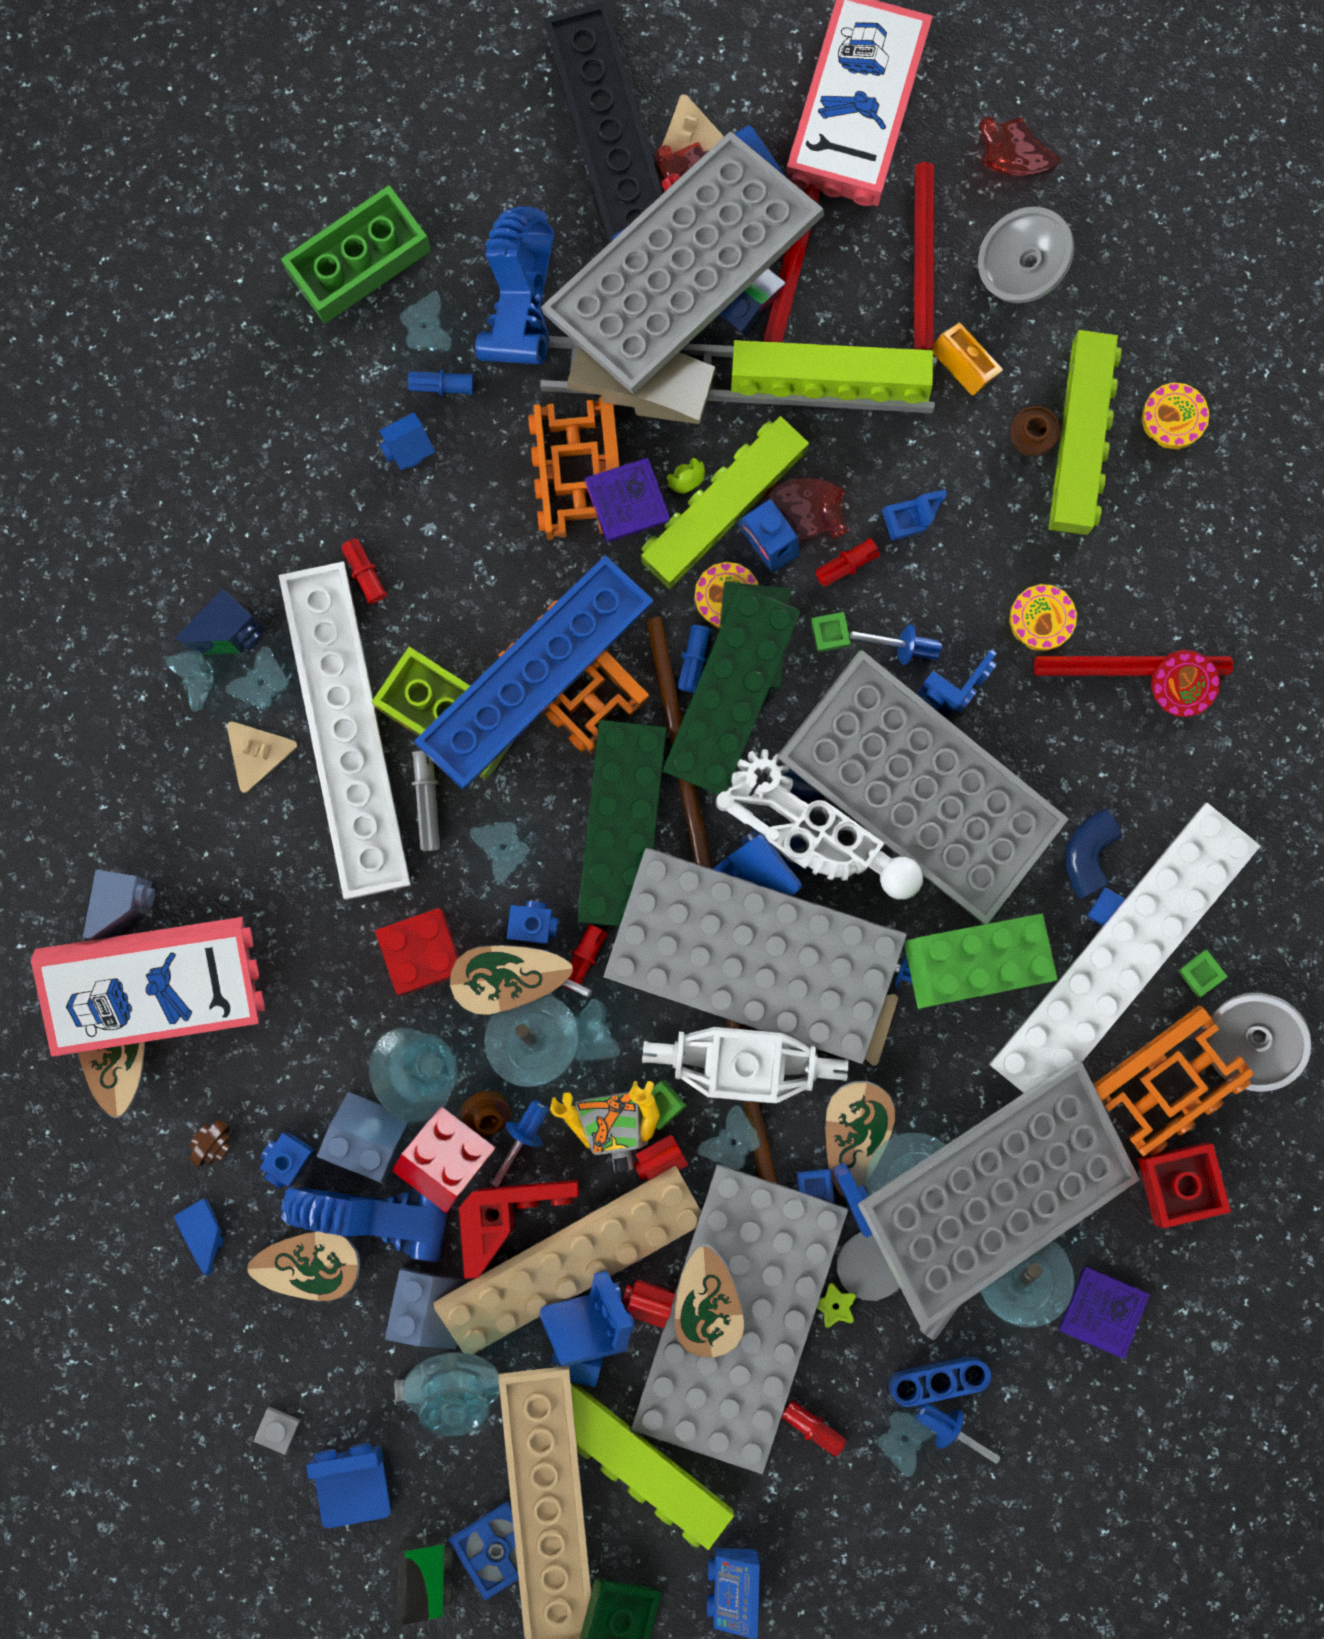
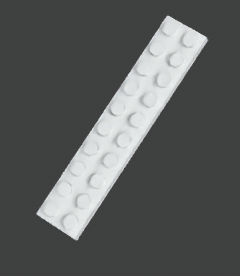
[279,561,411,900]
[989,803,1260,1093]

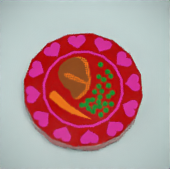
[1151,650,1220,717]

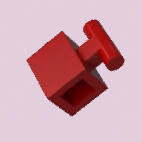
[634,1134,688,1181]
[622,1279,675,1329]

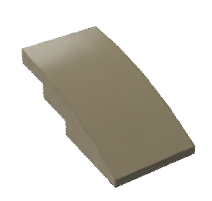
[567,346,716,424]

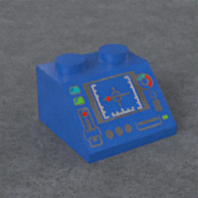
[707,1548,760,1639]

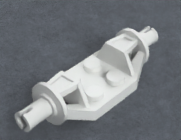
[642,1027,848,1103]

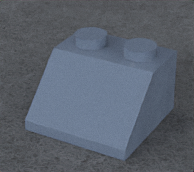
[83,870,155,940]
[317,1092,411,1183]
[385,1266,471,1349]

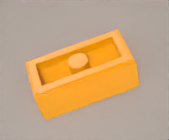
[933,322,1003,395]

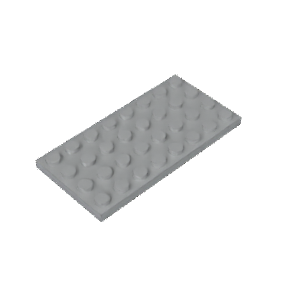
[541,131,824,395]
[777,650,1069,924]
[603,847,907,1064]
[858,1060,1140,1329]
[631,1164,848,1475]

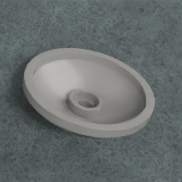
[978,207,1074,303]
[1206,993,1311,1092]

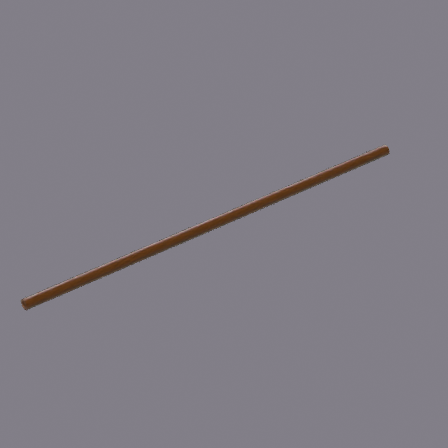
[646,617,777,1184]

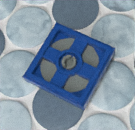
[449,1500,519,1601]

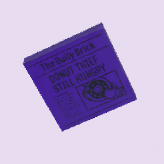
[584,458,670,543]
[1058,1266,1150,1359]

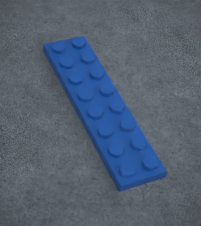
[414,555,654,791]

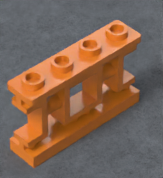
[528,397,619,540]
[498,600,649,755]
[1093,1006,1254,1156]

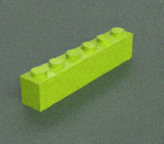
[1048,330,1121,535]
[731,340,933,404]
[641,416,809,590]
[570,1382,734,1550]

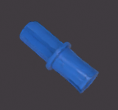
[408,369,474,396]
[678,625,711,693]

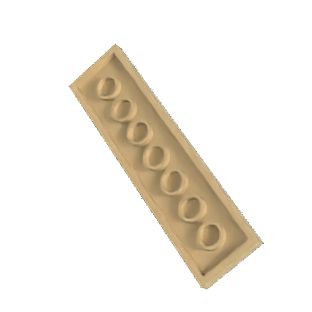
[433,1166,701,1358]
[498,1366,591,1639]

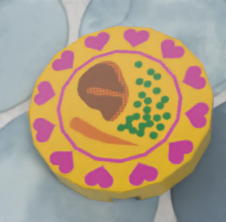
[1141,382,1209,449]
[694,562,758,628]
[1009,584,1077,651]

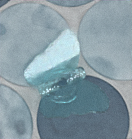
[400,291,452,352]
[225,646,288,709]
[165,649,214,711]
[470,821,530,884]
[567,999,620,1062]
[697,1105,761,1170]
[878,1411,936,1477]

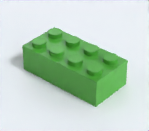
[281,185,431,324]
[904,913,1058,1009]

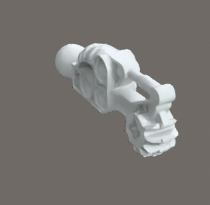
[716,749,923,899]

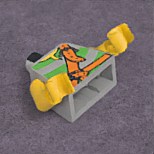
[550,1081,660,1172]

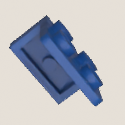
[917,649,997,717]
[713,834,802,896]
[540,1271,634,1366]
[306,1443,391,1528]

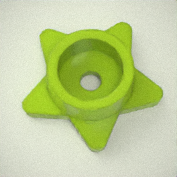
[817,1283,857,1328]

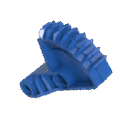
[475,206,554,365]
[281,1187,447,1262]

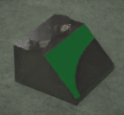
[396,1536,454,1625]

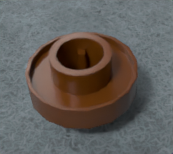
[1010,406,1060,456]
[460,1090,511,1138]
[189,1120,232,1168]

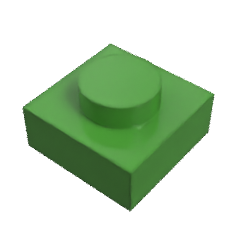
[811,612,851,653]
[1177,950,1228,997]
[652,1080,687,1130]

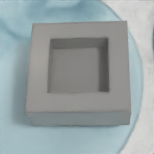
[253,1407,301,1455]

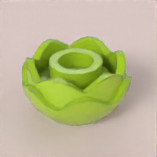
[666,458,705,494]

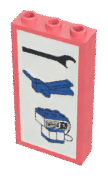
[785,0,933,206]
[31,917,265,1057]

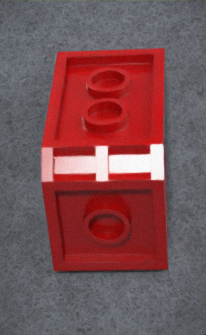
[459,1179,580,1279]

